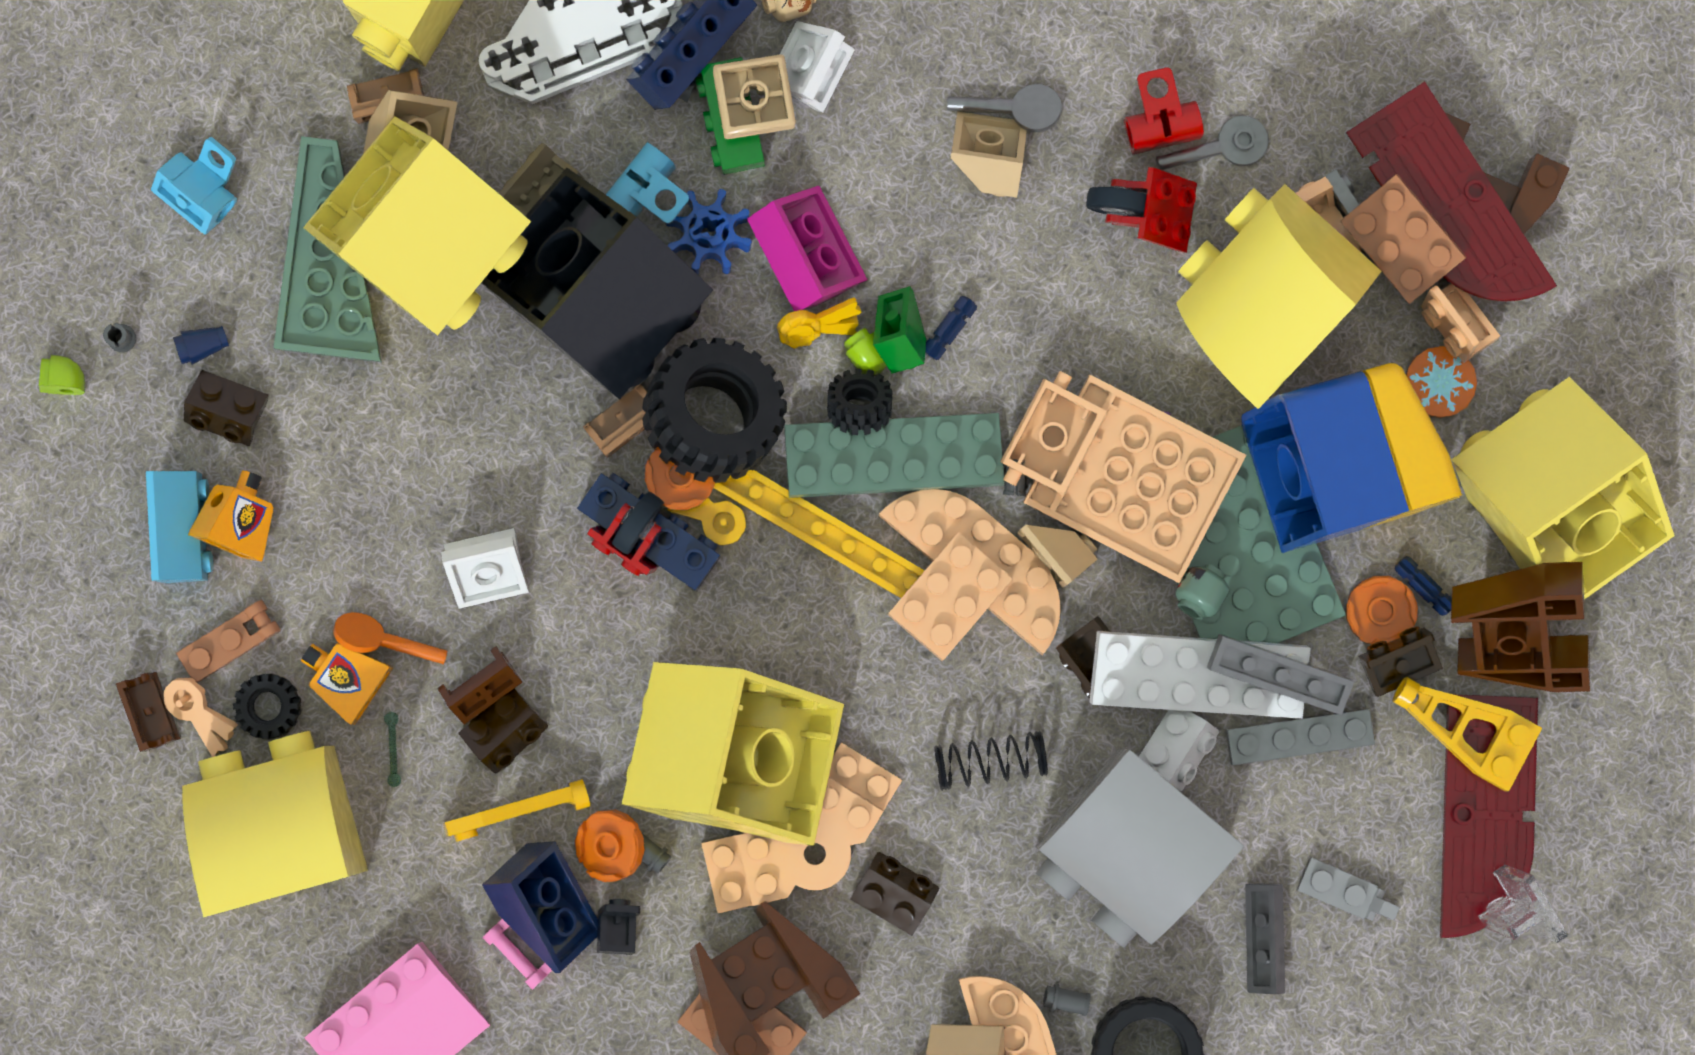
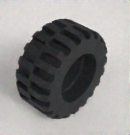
[642,337,787,483]

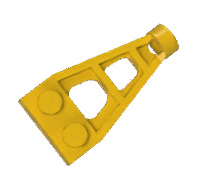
[1392,677,1542,791]
[443,779,590,842]

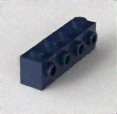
[626,0,757,110]
[577,472,721,592]

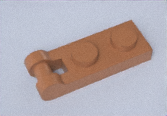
[176,600,281,683]

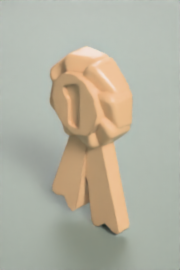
[164,677,238,757]

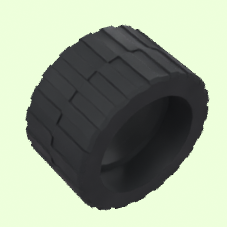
[1091,996,1205,1055]

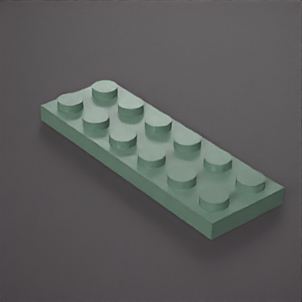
[784,413,1004,498]

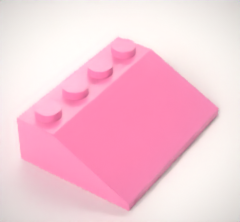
[304,942,490,1055]

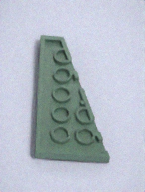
[274,136,382,363]

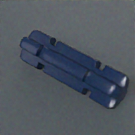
[925,296,977,360]
[1394,556,1452,616]

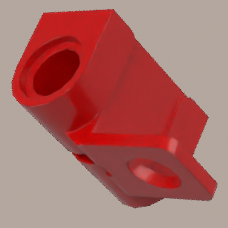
[1124,67,1204,155]

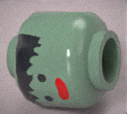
[1175,564,1229,620]

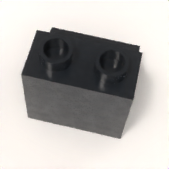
[481,167,713,400]

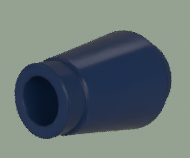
[173,326,229,365]

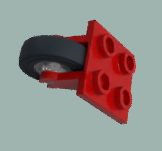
[1086,167,1197,253]
[587,492,664,576]

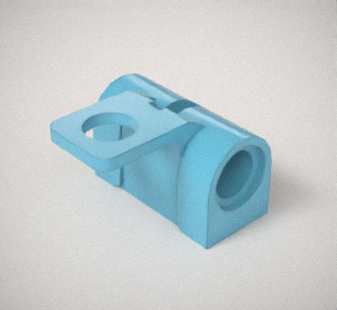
[151,137,237,235]
[606,142,689,224]

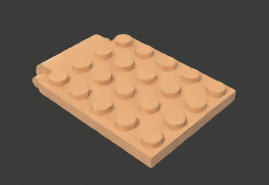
[1000,371,1246,584]

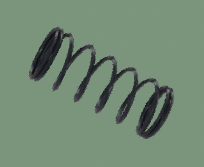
[934,730,1048,791]

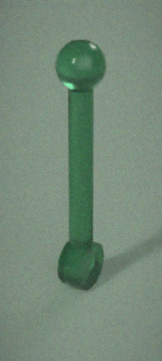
[384,712,401,787]

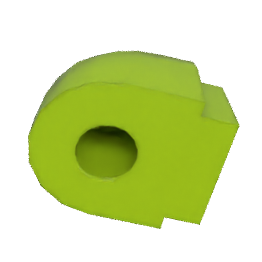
[844,328,886,376]
[39,355,85,395]

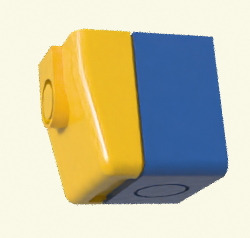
[1241,363,1462,553]

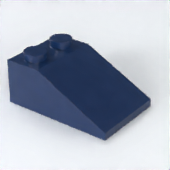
[482,841,598,973]

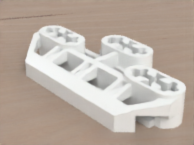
[479,0,683,104]

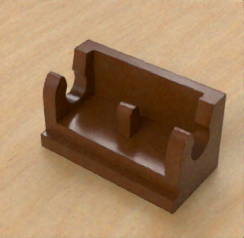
[437,646,522,724]
[116,672,181,752]

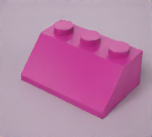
[747,186,868,311]

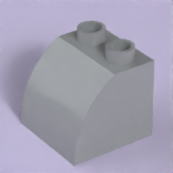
[1036,748,1244,948]

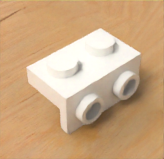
[1139,710,1219,791]

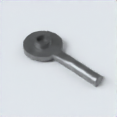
[947,84,1062,132]
[1156,116,1268,170]

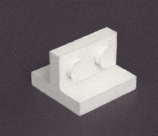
[780,21,855,112]
[441,528,529,609]

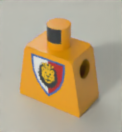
[188,470,274,562]
[301,643,393,725]

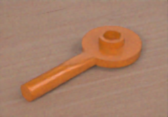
[333,612,448,664]

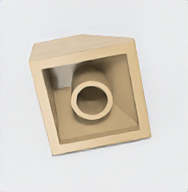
[363,90,458,154]
[951,111,1027,198]
[1017,525,1098,588]

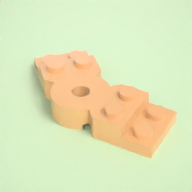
[701,742,902,914]

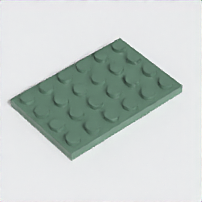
[1176,425,1346,643]

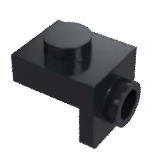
[597,899,640,955]

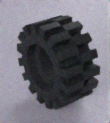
[827,369,893,435]
[233,674,301,739]

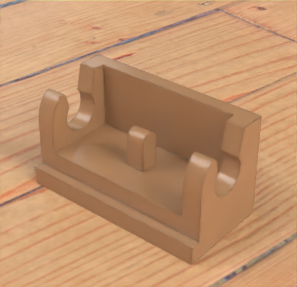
[347,68,425,124]
[583,384,647,458]

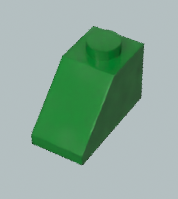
[873,286,927,374]

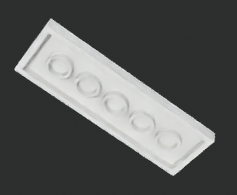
[1089,631,1311,719]

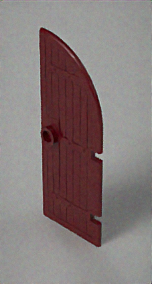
[1346,81,1557,301]
[1440,694,1538,938]

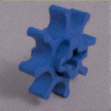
[666,189,752,275]

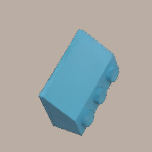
[146,471,213,583]

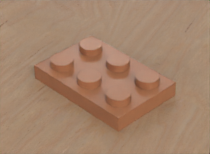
[1340,174,1467,304]
[677,993,807,1055]

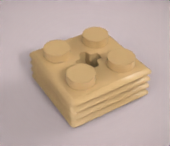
[713,54,796,139]

